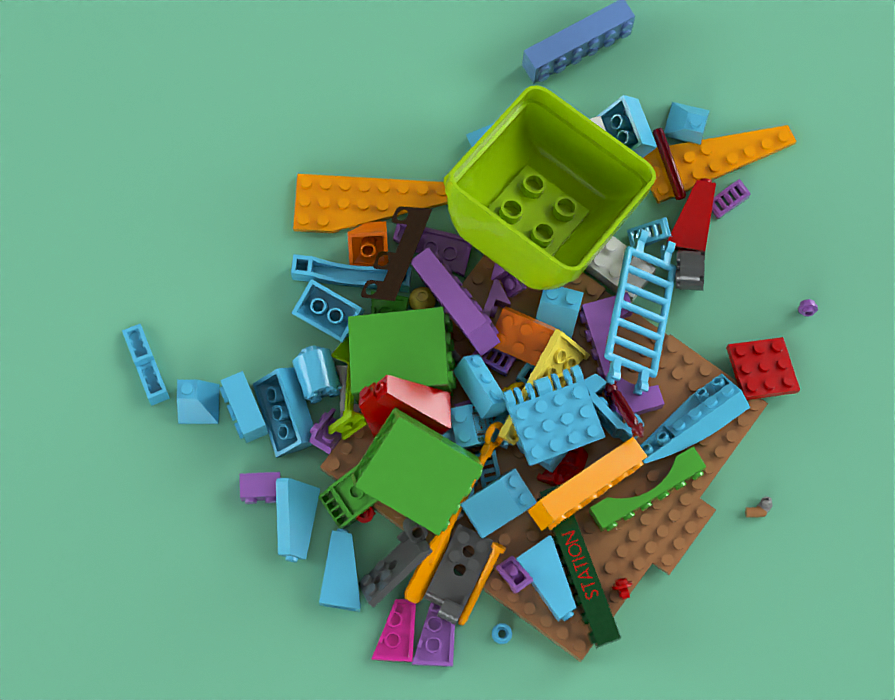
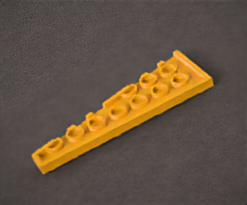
[643,125,797,204]

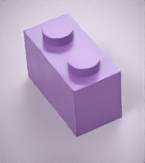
[239,472,281,504]

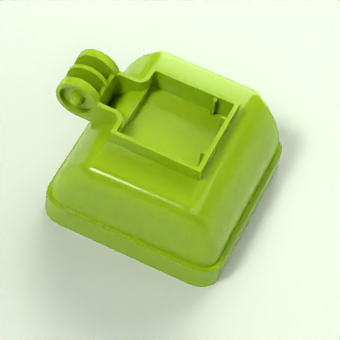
[443,85,656,290]

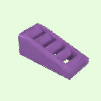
[712,179,751,219]
[472,348,516,377]

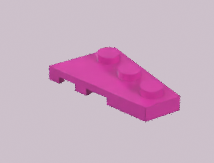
[371,599,416,662]

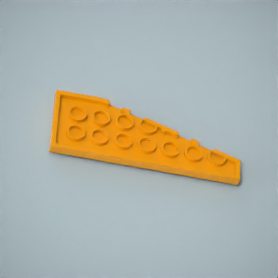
[293,174,448,233]

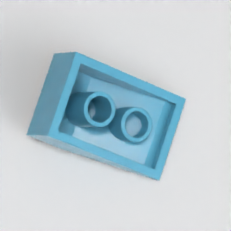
[536,287,584,339]
[460,468,537,538]

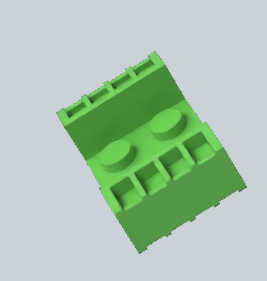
[319,466,378,529]

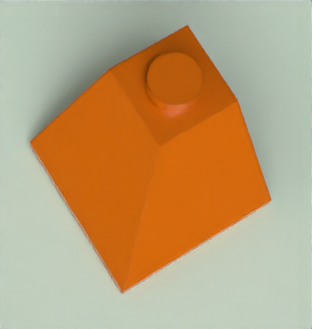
[347,221,389,266]

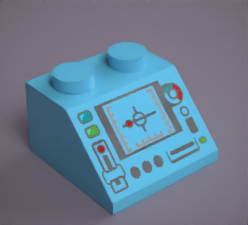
[451,404,497,449]

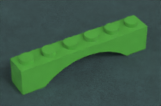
[589,446,706,532]

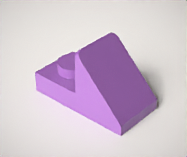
[491,263,527,298]
[483,279,511,318]
[496,556,534,593]

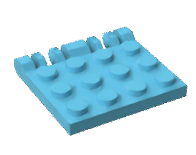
[502,365,605,466]

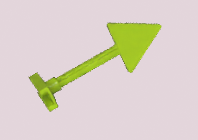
[328,336,367,440]

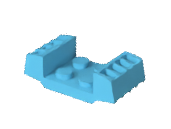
[584,373,644,442]

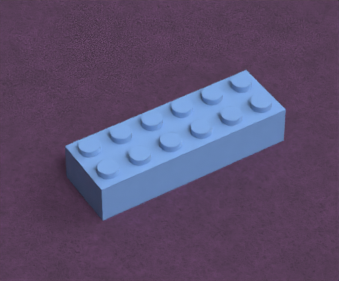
[522,0,635,84]

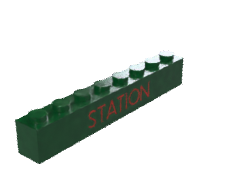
[537,484,621,649]

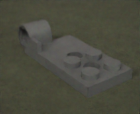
[358,517,433,608]
[424,524,495,625]

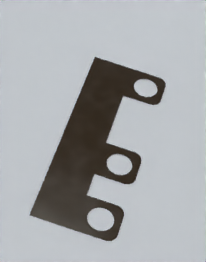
[361,206,432,301]

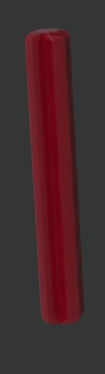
[653,128,686,200]

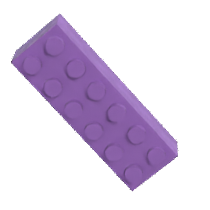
[411,247,500,356]

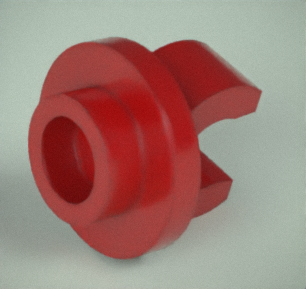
[356,506,376,523]
[612,578,632,600]

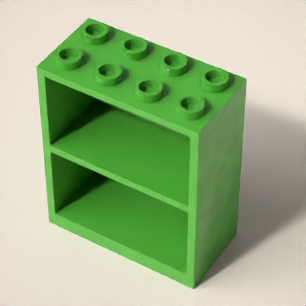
[348,307,457,405]
[351,407,483,536]

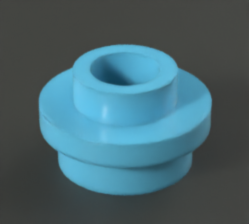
[492,623,512,644]

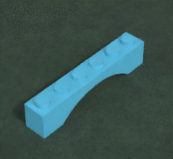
[291,254,411,293]

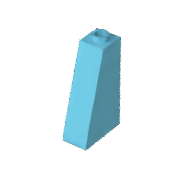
[276,478,320,563]
[319,528,361,612]
[516,535,576,622]

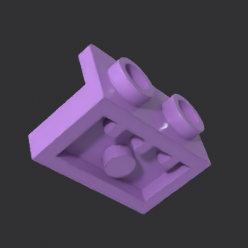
[309,408,342,454]

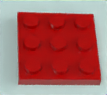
[726,337,800,400]

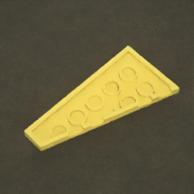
[498,329,590,445]

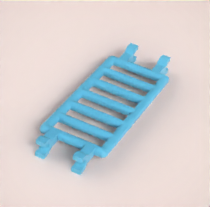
[604,229,677,396]

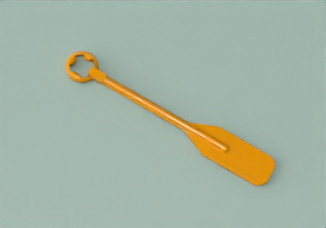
[404,422,504,604]

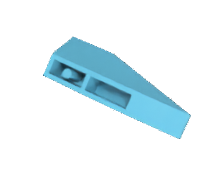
[640,374,750,463]

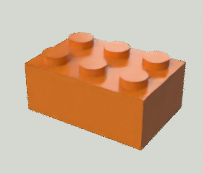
[493,306,561,366]

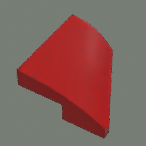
[537,447,588,486]

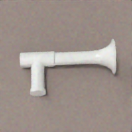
[336,366,360,418]

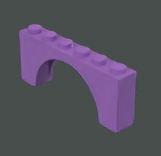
[579,292,664,419]

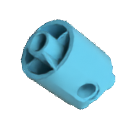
[292,345,342,404]

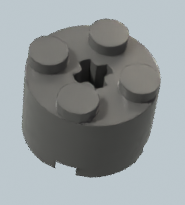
[676,251,705,291]

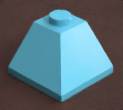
[664,102,710,145]
[177,380,220,424]

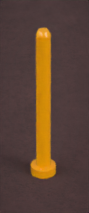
[458,542,506,626]

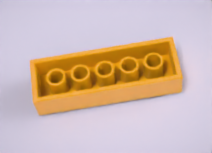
[528,437,648,531]

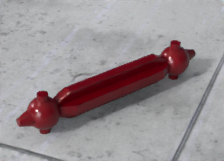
[606,381,644,438]

